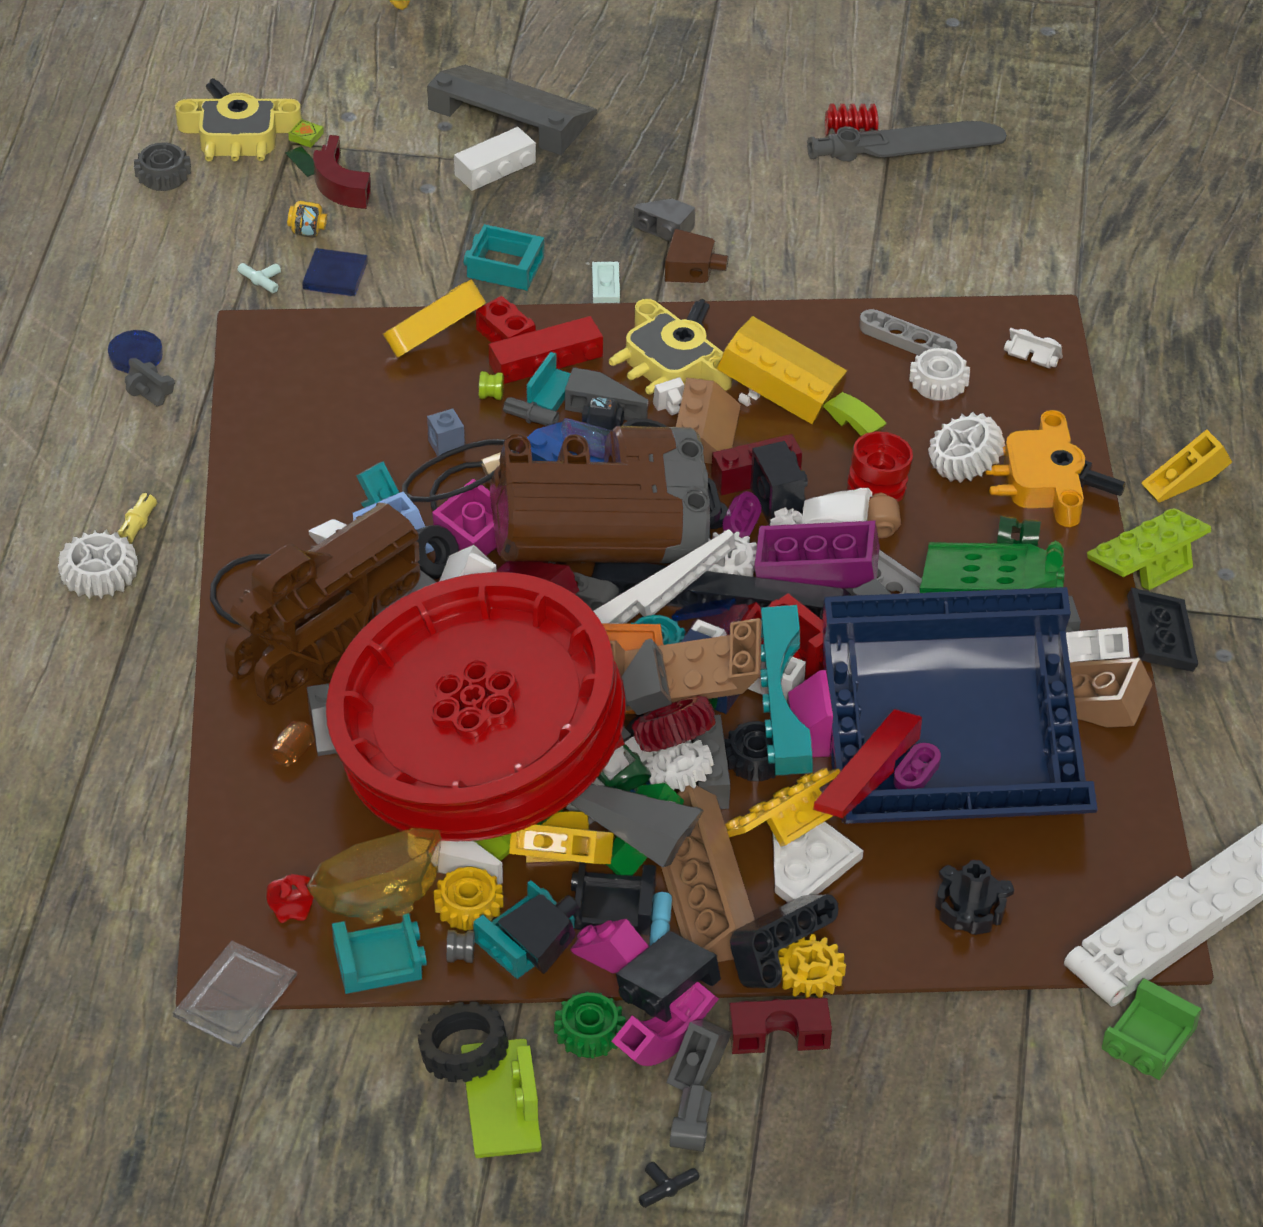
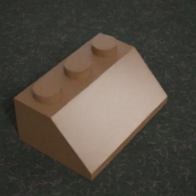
[676,378,741,464]

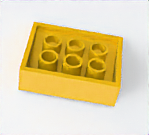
[716,316,847,424]

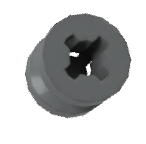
[447,930,475,963]

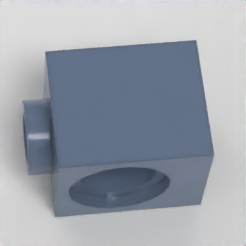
[427,409,465,456]

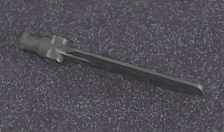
[807,121,1007,161]

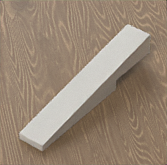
[594,529,735,624]

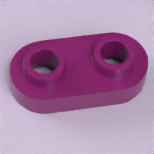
[723,491,761,538]
[894,743,941,789]

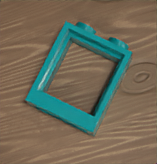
[463,224,544,291]

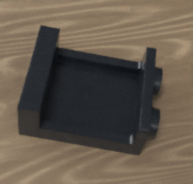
[571,862,656,935]
[616,931,721,1022]

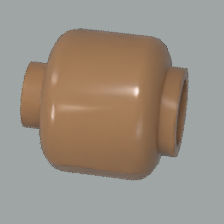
[867,493,901,538]

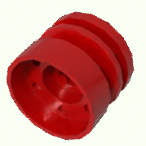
[847,431,913,502]

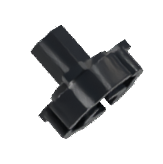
[935,860,1014,935]

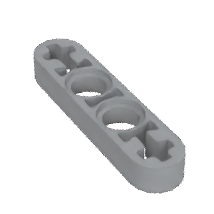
[859,309,957,356]

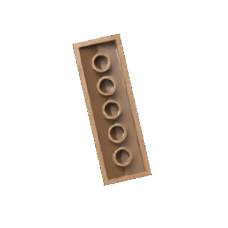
[661,785,755,962]

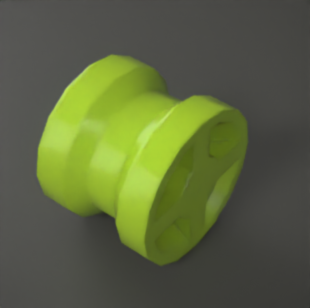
[479,371,504,400]

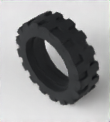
[418,1002,509,1082]

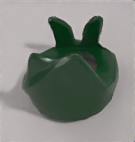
[597,744,651,791]

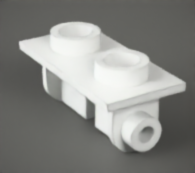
[1004,328,1063,368]

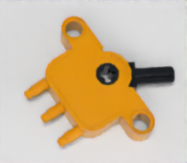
[985,410,1126,527]

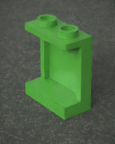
[1102,978,1201,1080]

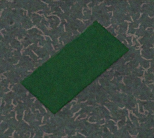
[285,146,314,177]

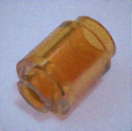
[271,721,315,766]

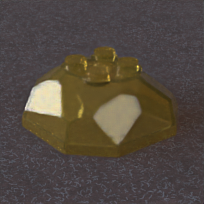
[307,828,441,924]

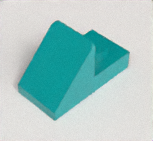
[356,462,400,508]

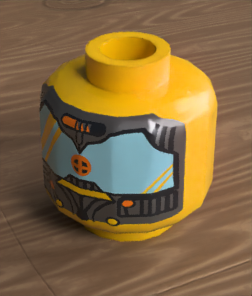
[287,201,327,237]

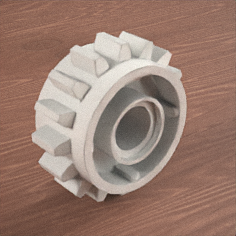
[909,348,970,400]

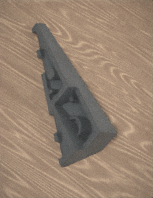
[570,784,704,867]

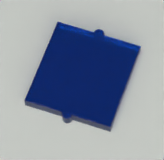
[671,598,736,621]

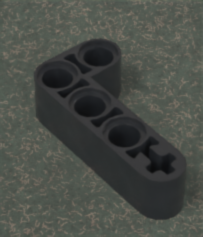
[730,894,839,988]

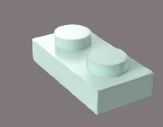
[592,262,620,303]

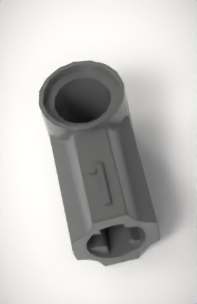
[670,1085,712,1152]

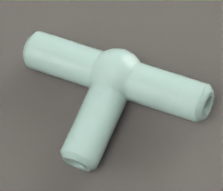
[237,263,281,293]

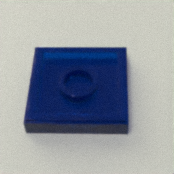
[302,248,368,296]

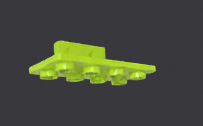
[1087,508,1211,590]
[461,1039,542,1158]

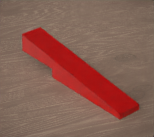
[813,709,922,818]

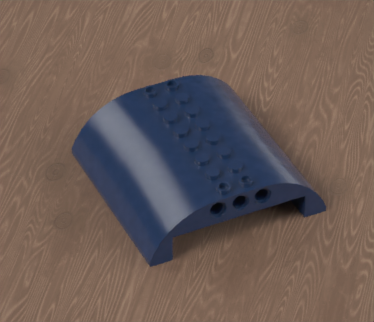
[823,587,1098,824]

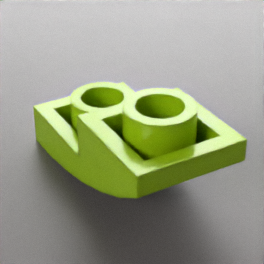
[823,392,887,436]

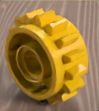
[434,867,504,931]

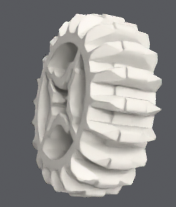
[928,412,1005,483]
[58,530,138,599]

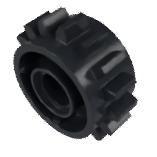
[724,721,776,781]

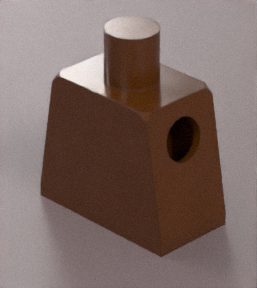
[665,229,729,283]

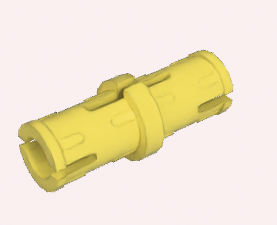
[117,493,157,544]

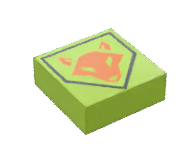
[288,119,324,148]

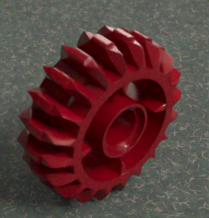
[632,696,716,752]

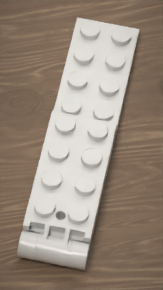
[1064,824,1263,1007]

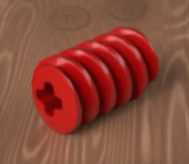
[825,103,879,136]

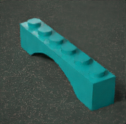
[761,605,813,775]

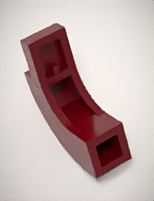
[313,135,371,209]

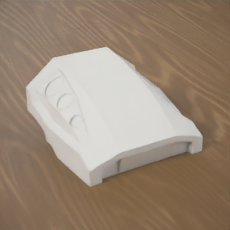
[802,488,873,524]

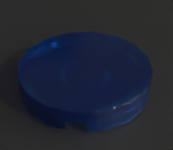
[107,330,163,373]

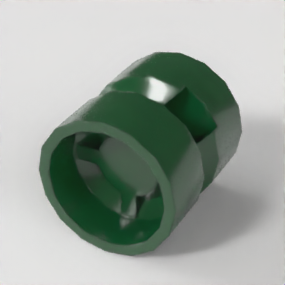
[997,516,1041,547]

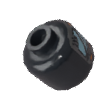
[582,397,624,435]

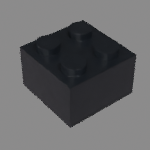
[750,441,808,526]

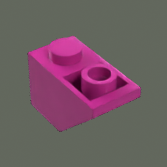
[570,919,649,973]

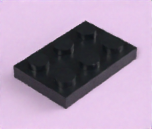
[1127,588,1198,672]

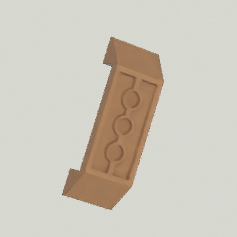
[610,618,762,711]

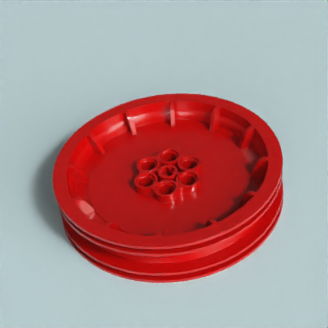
[326,572,626,842]

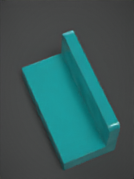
[527,352,571,411]

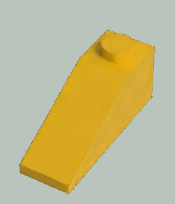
[1141,429,1232,503]
[509,824,614,864]

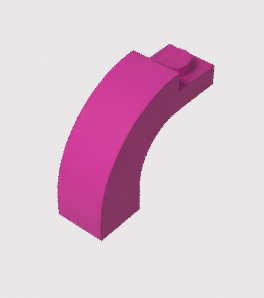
[611,982,719,1066]

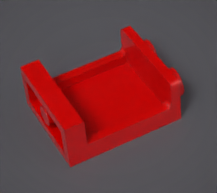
[768,593,824,680]

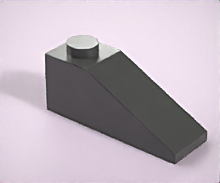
[565,368,648,421]

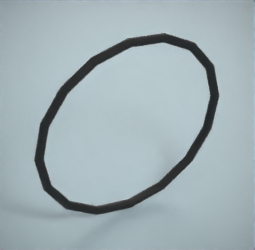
[402,439,516,502]

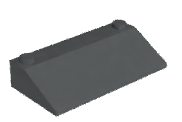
[427,65,597,155]

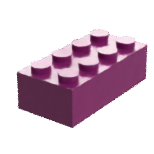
[754,521,880,588]

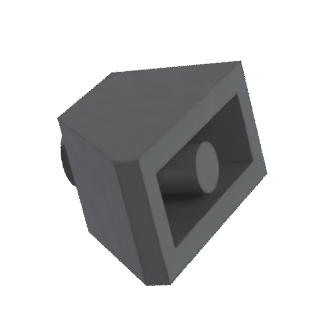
[622,639,672,715]
[307,683,337,756]
[666,1019,732,1090]

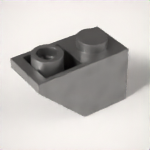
[634,198,695,242]

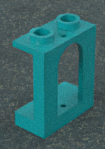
[473,880,575,979]

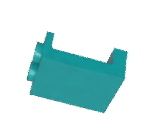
[332,911,427,994]

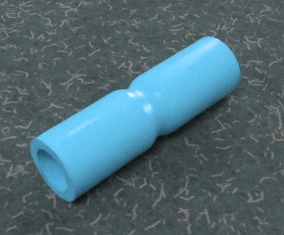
[649,892,672,947]

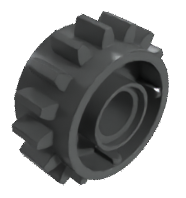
[134,143,191,191]

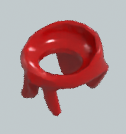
[266,874,315,923]

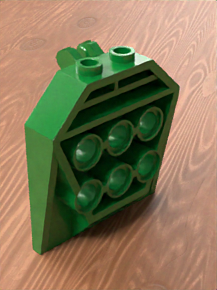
[920,540,1065,593]

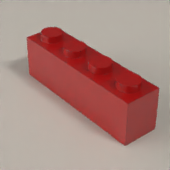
[489,316,603,384]

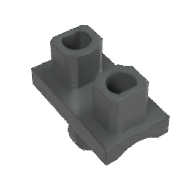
[125,357,175,406]

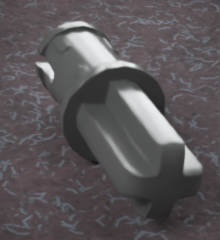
[503,397,559,426]

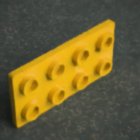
[725,768,841,847]

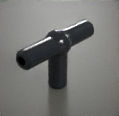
[639,1162,700,1208]

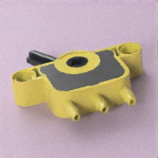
[175,78,301,161]
[609,299,733,395]

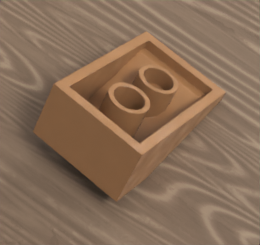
[1070,658,1153,727]

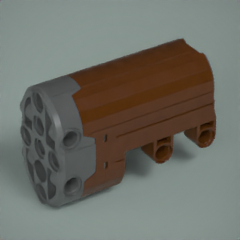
[490,426,710,563]

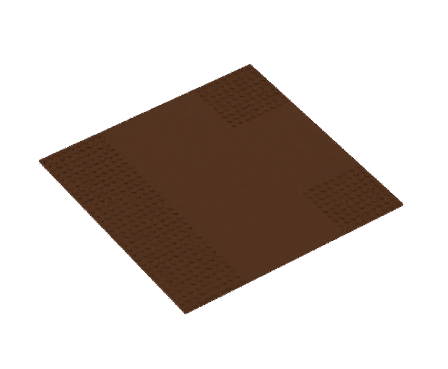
[176,294,1214,1012]

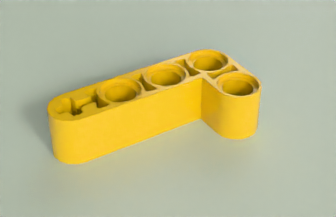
[383,279,486,357]

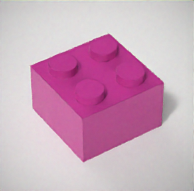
[432,479,496,556]

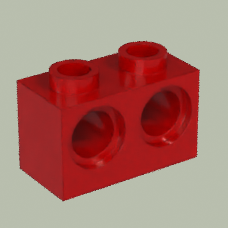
[476,296,536,343]

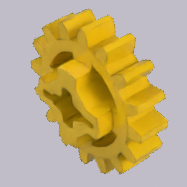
[778,934,846,998]

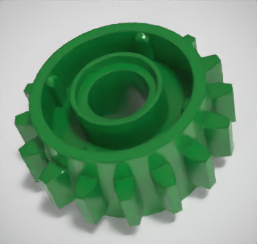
[554,992,626,1059]

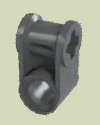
[573,572,619,611]

